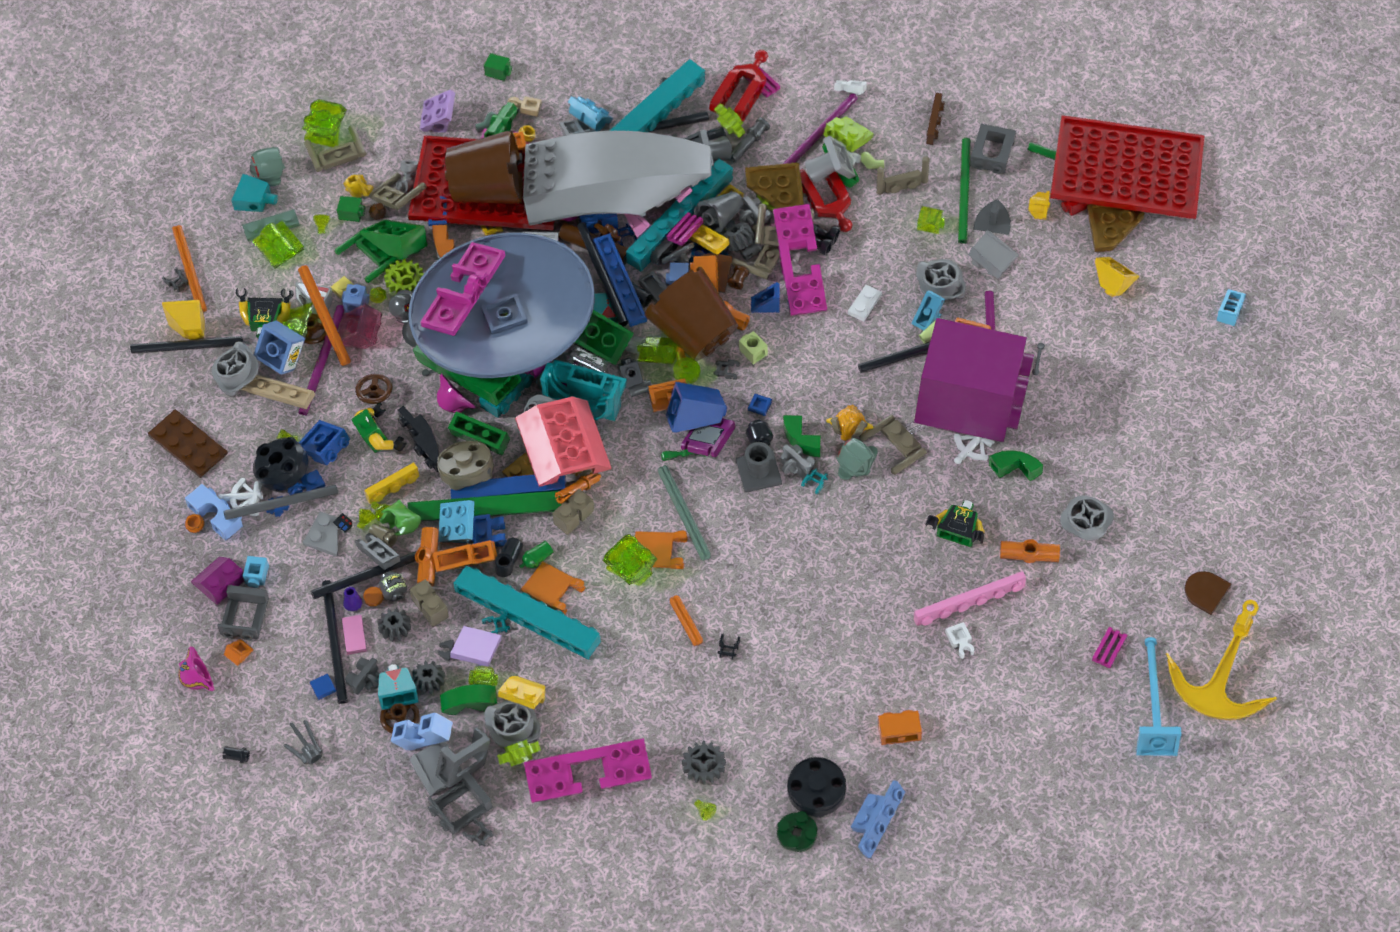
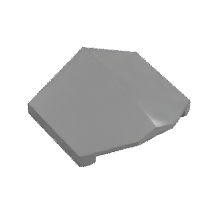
[559,119,597,136]

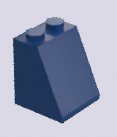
[666,382,727,433]

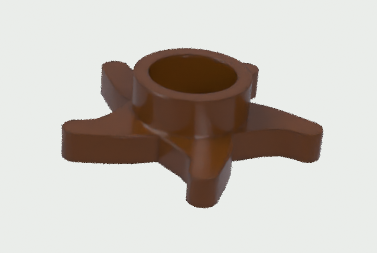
[594,223,622,244]

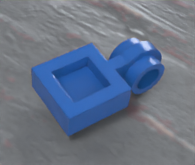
[287,469,326,495]

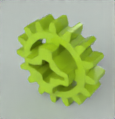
[714,103,745,138]
[384,259,424,294]
[497,739,541,766]

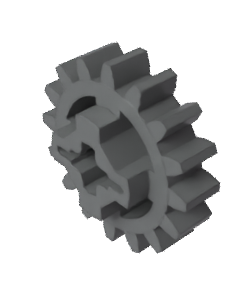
[682,741,726,785]

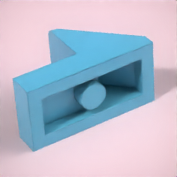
[911,290,945,331]

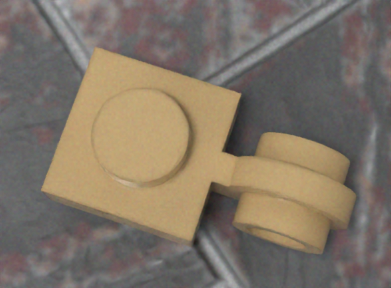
[506,96,542,117]

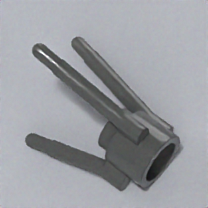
[284,720,323,765]

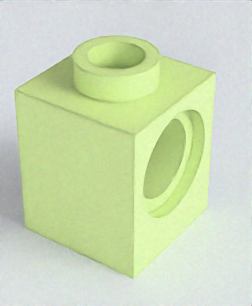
[739,331,768,364]

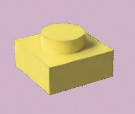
[331,276,354,299]

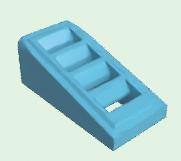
[1217,289,1246,326]

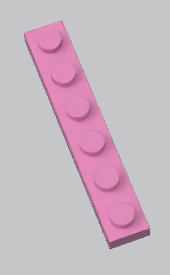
[914,571,1026,626]

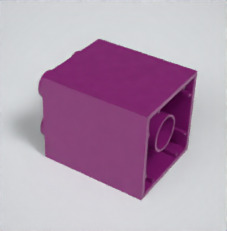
[914,318,1034,442]

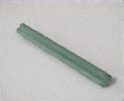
[658,465,711,561]

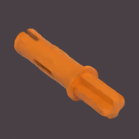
[555,472,601,504]

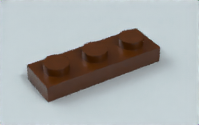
[926,93,945,145]

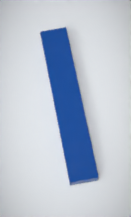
[593,234,647,327]
[451,475,566,499]

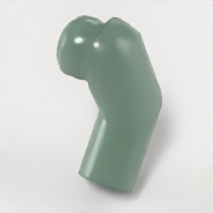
[475,112,496,133]

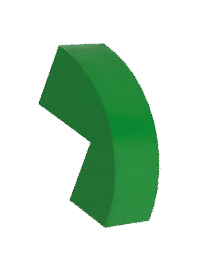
[783,415,821,457]
[989,450,1043,481]
[440,684,497,715]

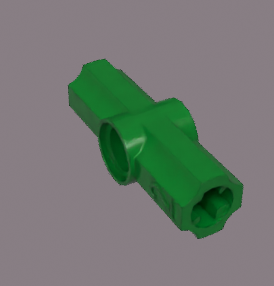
[484,102,518,137]

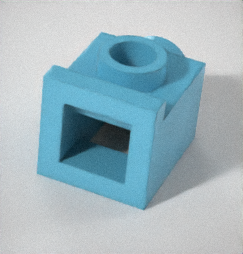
[243,556,269,588]

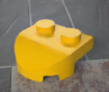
[498,676,545,709]

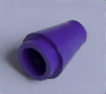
[343,587,363,611]

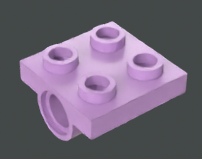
[420,89,455,133]

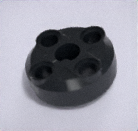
[253,437,308,491]
[787,757,846,818]

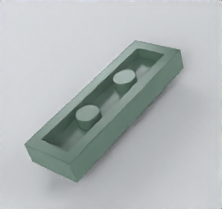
[242,209,300,242]

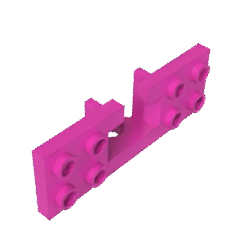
[773,204,827,316]
[420,242,506,336]
[524,738,652,803]

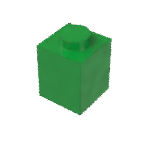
[484,53,512,81]
[337,196,366,222]

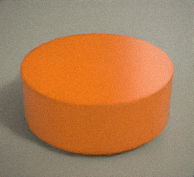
[363,587,384,607]

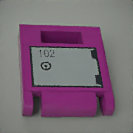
[681,418,736,458]

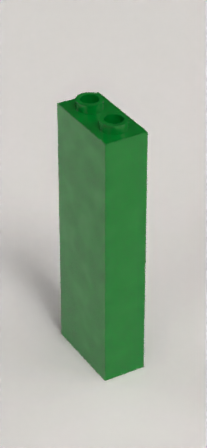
[412,345,521,406]

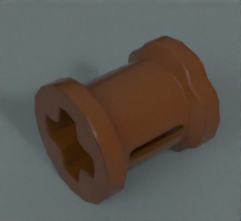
[727,265,749,290]

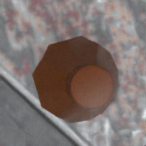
[368,203,386,220]

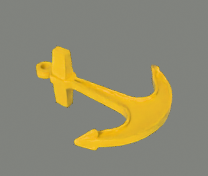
[1166,599,1277,720]

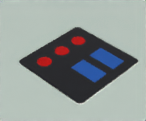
[333,513,353,533]

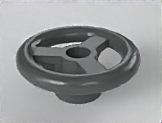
[662,243,694,264]

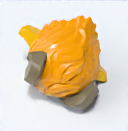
[826,404,873,441]

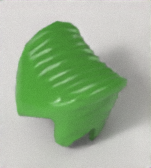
[380,499,421,536]

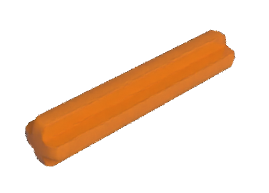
[670,595,703,646]

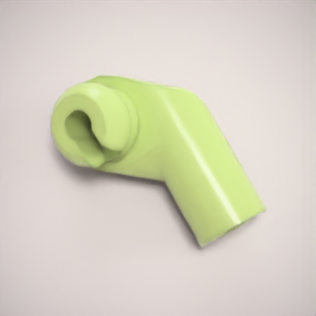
[860,152,884,169]

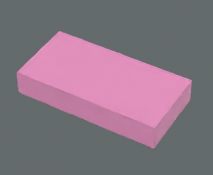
[342,615,367,655]

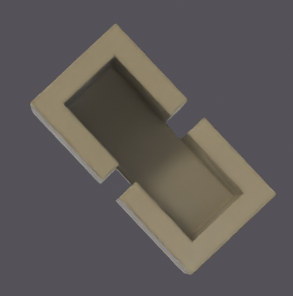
[552,489,595,535]
[409,579,449,627]

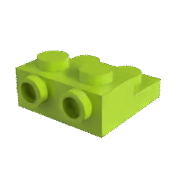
[824,116,874,153]

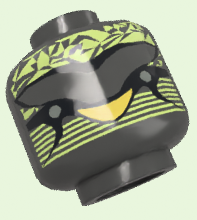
[379,571,407,601]

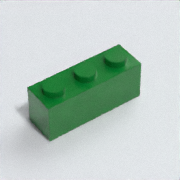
[448,411,510,455]

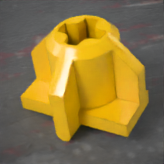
[343,175,374,198]
[1028,191,1050,220]

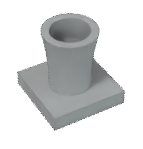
[805,136,856,183]

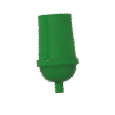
[519,540,554,569]

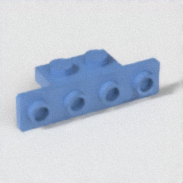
[851,780,905,858]

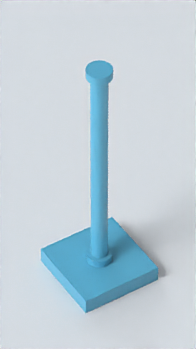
[1136,637,1181,756]

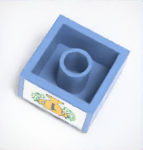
[254,320,305,375]

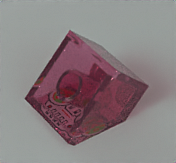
[338,303,382,349]

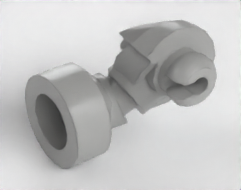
[396,160,418,194]

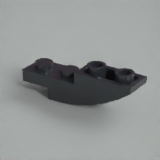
[397,406,439,472]

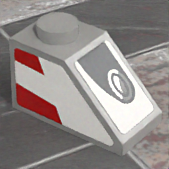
[295,282,332,314]

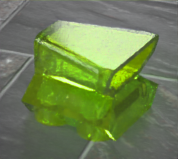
[302,99,347,148]
[602,534,657,586]

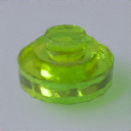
[673,357,701,384]

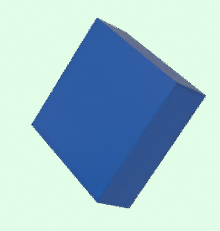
[748,394,772,416]
[310,673,336,700]

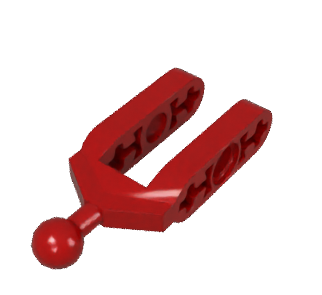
[709,49,768,122]
[800,168,853,232]

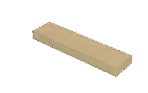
[242,375,315,409]

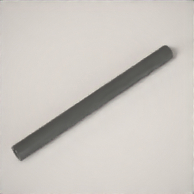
[224,485,338,520]

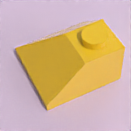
[1095,257,1139,297]
[162,300,205,340]

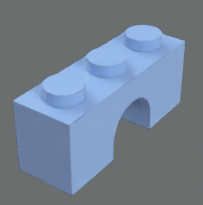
[185,484,243,541]
[391,713,453,751]

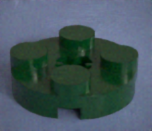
[777,811,818,852]

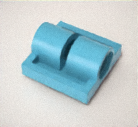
[568,96,613,131]
[438,500,474,543]

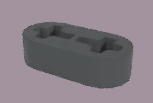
[650,237,678,266]

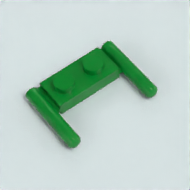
[334,228,399,283]

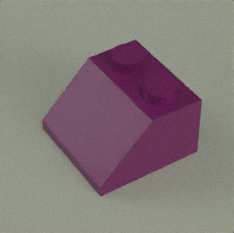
[190,556,244,605]

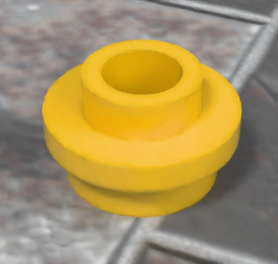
[518,125,536,142]

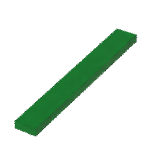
[407,491,562,521]

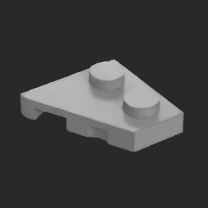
[303,511,338,557]

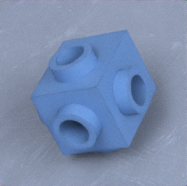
[342,284,370,315]

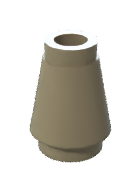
[369,523,398,547]

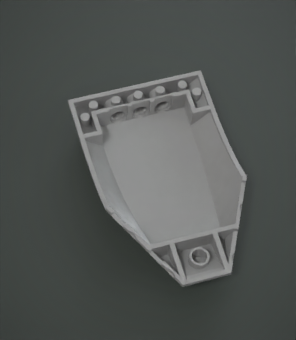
[523,131,711,226]

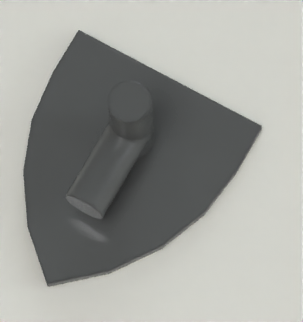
[973,199,1011,235]

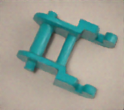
[801,468,828,495]
[482,615,510,634]

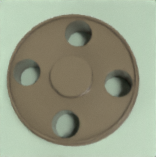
[437,441,494,490]

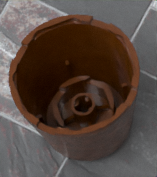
[445,131,523,204]
[644,267,738,361]

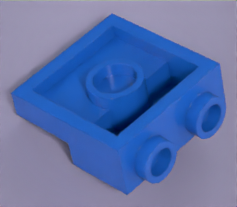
[299,420,350,466]

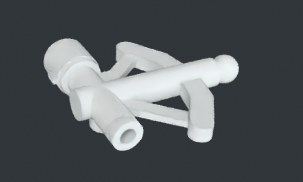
[954,434,995,464]
[217,478,263,516]

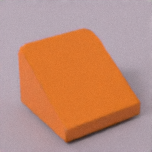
[224,639,254,666]

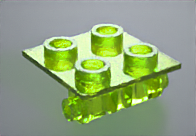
[282,302,313,336]
[637,336,679,364]

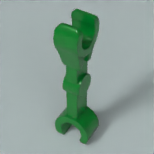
[661,450,706,461]

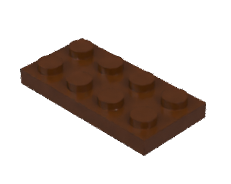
[148,409,228,478]

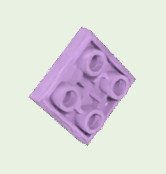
[451,626,501,667]

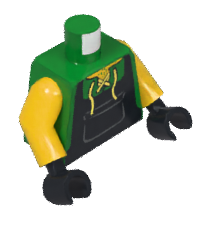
[235,288,294,339]
[351,403,407,453]
[925,500,984,548]

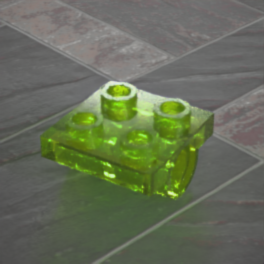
[253,221,304,269]

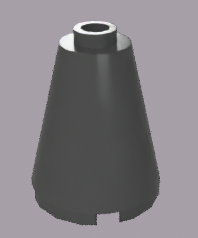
[694,192,743,233]

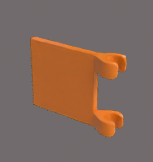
[631,530,688,569]
[520,562,586,614]

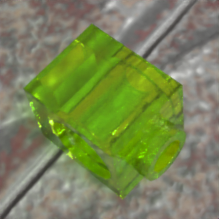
[917,206,946,234]

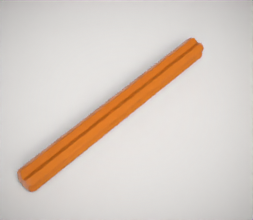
[172,225,207,312]
[298,265,351,366]

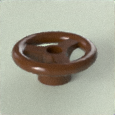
[294,313,326,344]
[355,373,393,404]
[380,703,420,734]

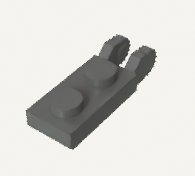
[355,533,401,570]

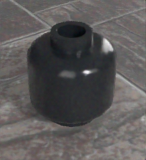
[746,419,774,446]

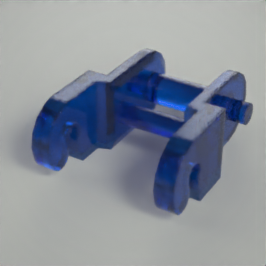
[615,223,637,246]

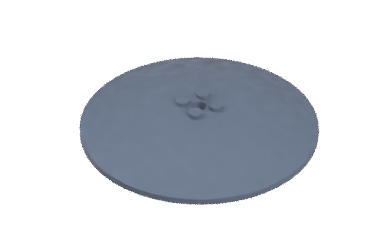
[408,232,595,378]

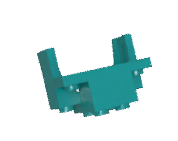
[540,360,627,421]

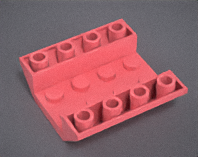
[515,397,611,487]

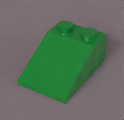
[360,219,427,259]
[573,310,634,366]

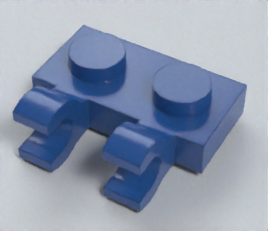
[472,514,507,547]

